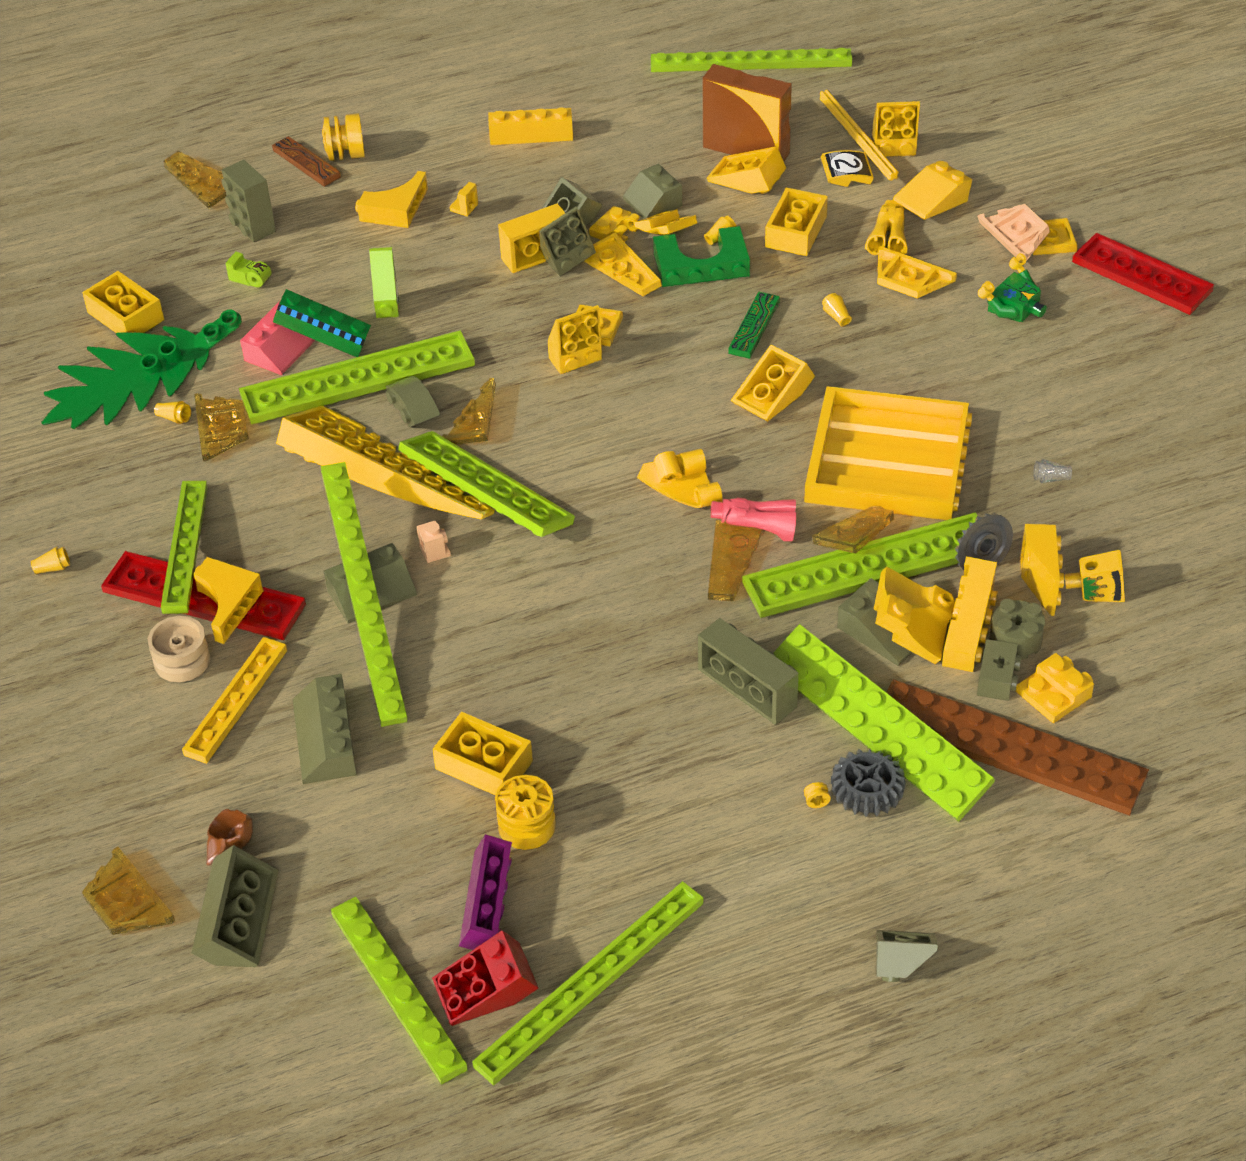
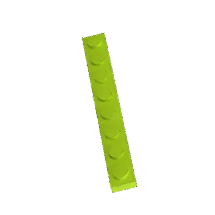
[161,481,207,614]
[331,897,468,1085]

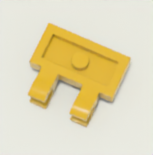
[589,206,640,242]

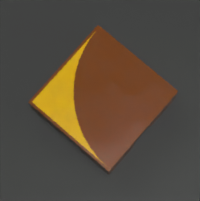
[703,64,792,161]

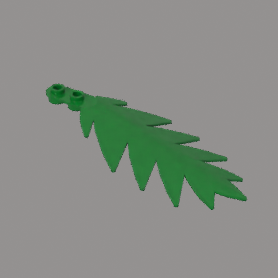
[41,309,242,429]

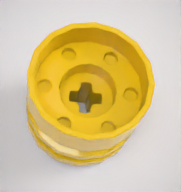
[322,113,365,161]
[495,775,556,850]

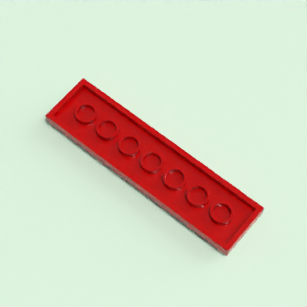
[101,551,306,641]

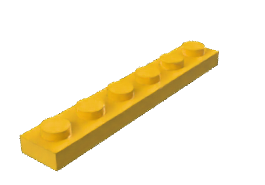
[182,637,287,764]

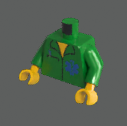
[978,253,1047,322]

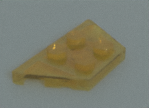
[194,393,249,462]
[82,846,175,935]

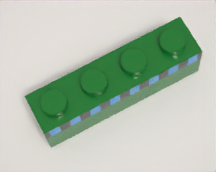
[273,289,371,357]

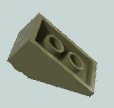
[837,578,913,666]

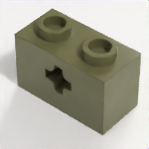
[977,639,1022,701]

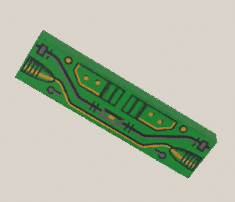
[728,291,780,359]

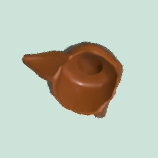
[206,809,253,866]

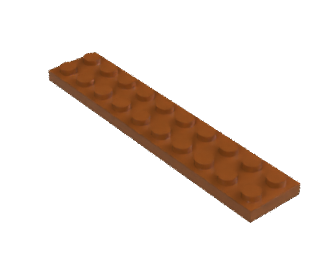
[886,679,1149,816]

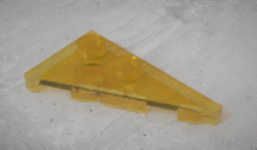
[442,378,496,445]

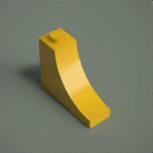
[355,171,428,228]
[194,557,263,644]

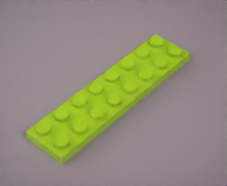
[398,431,575,537]

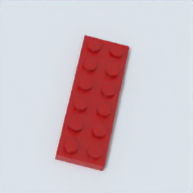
[1072,233,1214,315]

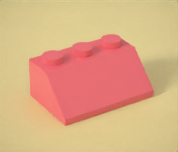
[240,301,315,375]

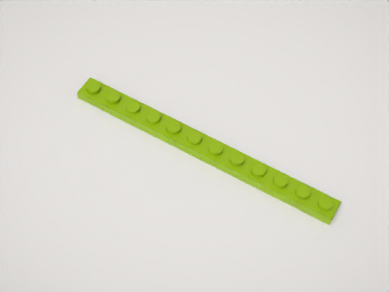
[321,462,407,727]

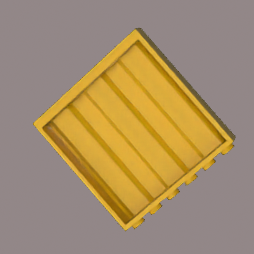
[804,386,973,520]

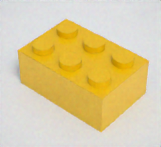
[765,187,828,256]
[498,203,565,273]
[82,271,164,333]
[433,711,533,795]

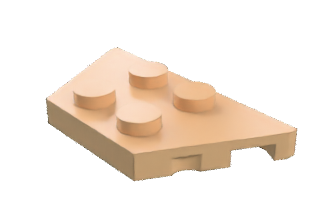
[978,204,1050,261]

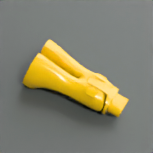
[865,200,908,255]

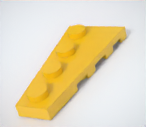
[584,232,662,296]

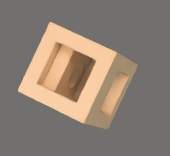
[417,521,451,563]

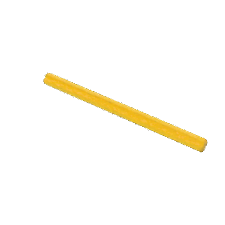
[819,90,899,181]

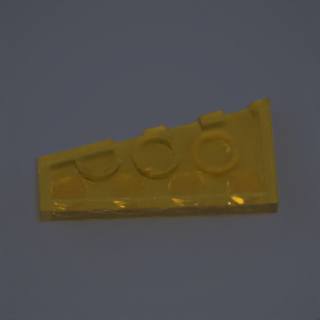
[708,520,765,601]

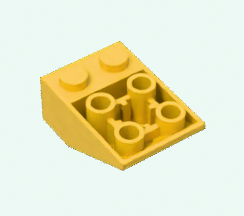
[872,101,920,157]
[548,305,602,374]
[1020,524,1064,616]

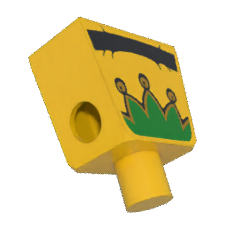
[1065,550,1125,602]

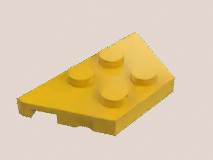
[877,246,957,298]

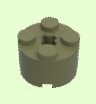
[990,599,1045,660]

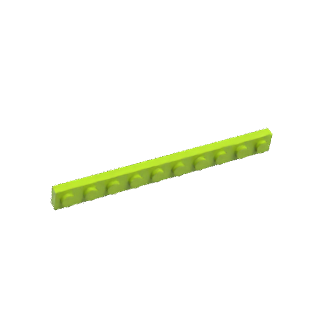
[651,48,852,72]
[472,881,703,1086]

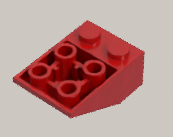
[432,930,539,1026]

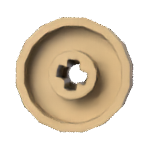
[147,616,211,683]

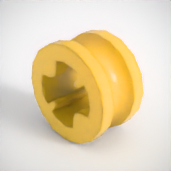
[804,782,831,808]

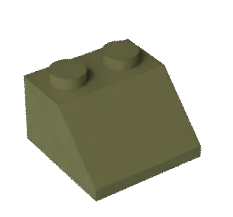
[623,164,682,219]
[542,177,602,226]

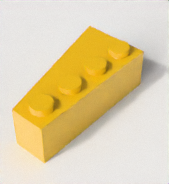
[942,556,998,672]

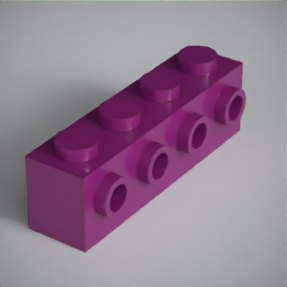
[459,834,512,950]

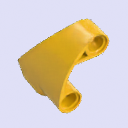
[637,448,723,508]

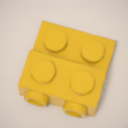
[1016,653,1094,724]

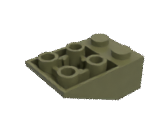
[539,207,596,276]

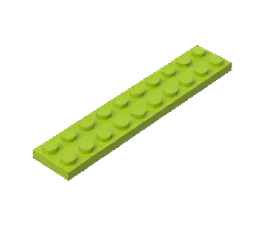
[239,330,475,425]
[742,512,978,618]
[773,624,995,822]

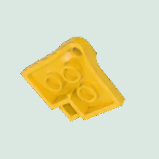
[874,567,955,664]

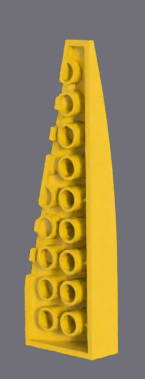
[276,405,495,519]

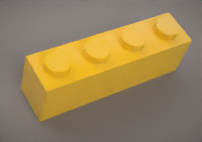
[488,107,573,145]

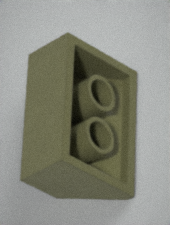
[324,543,417,624]

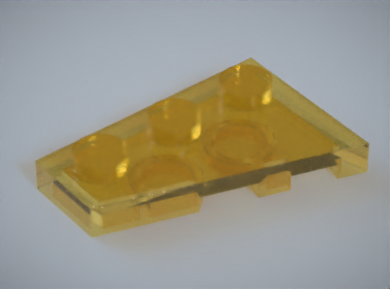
[812,506,894,554]

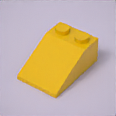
[707,146,786,194]
[893,160,973,220]
[731,345,815,422]

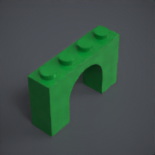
[653,226,750,287]

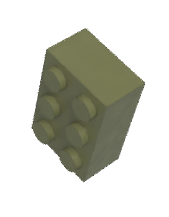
[222,160,276,242]

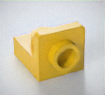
[450,182,478,217]

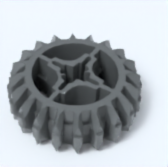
[831,748,906,817]

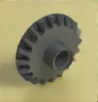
[955,513,1013,570]

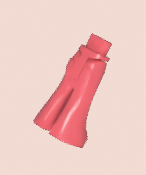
[711,497,796,541]

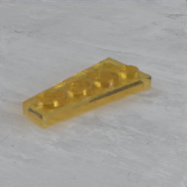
[163,151,227,209]

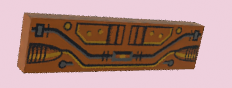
[272,136,341,187]

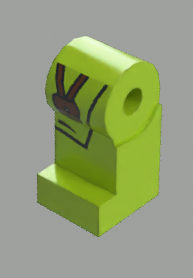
[225,251,272,288]

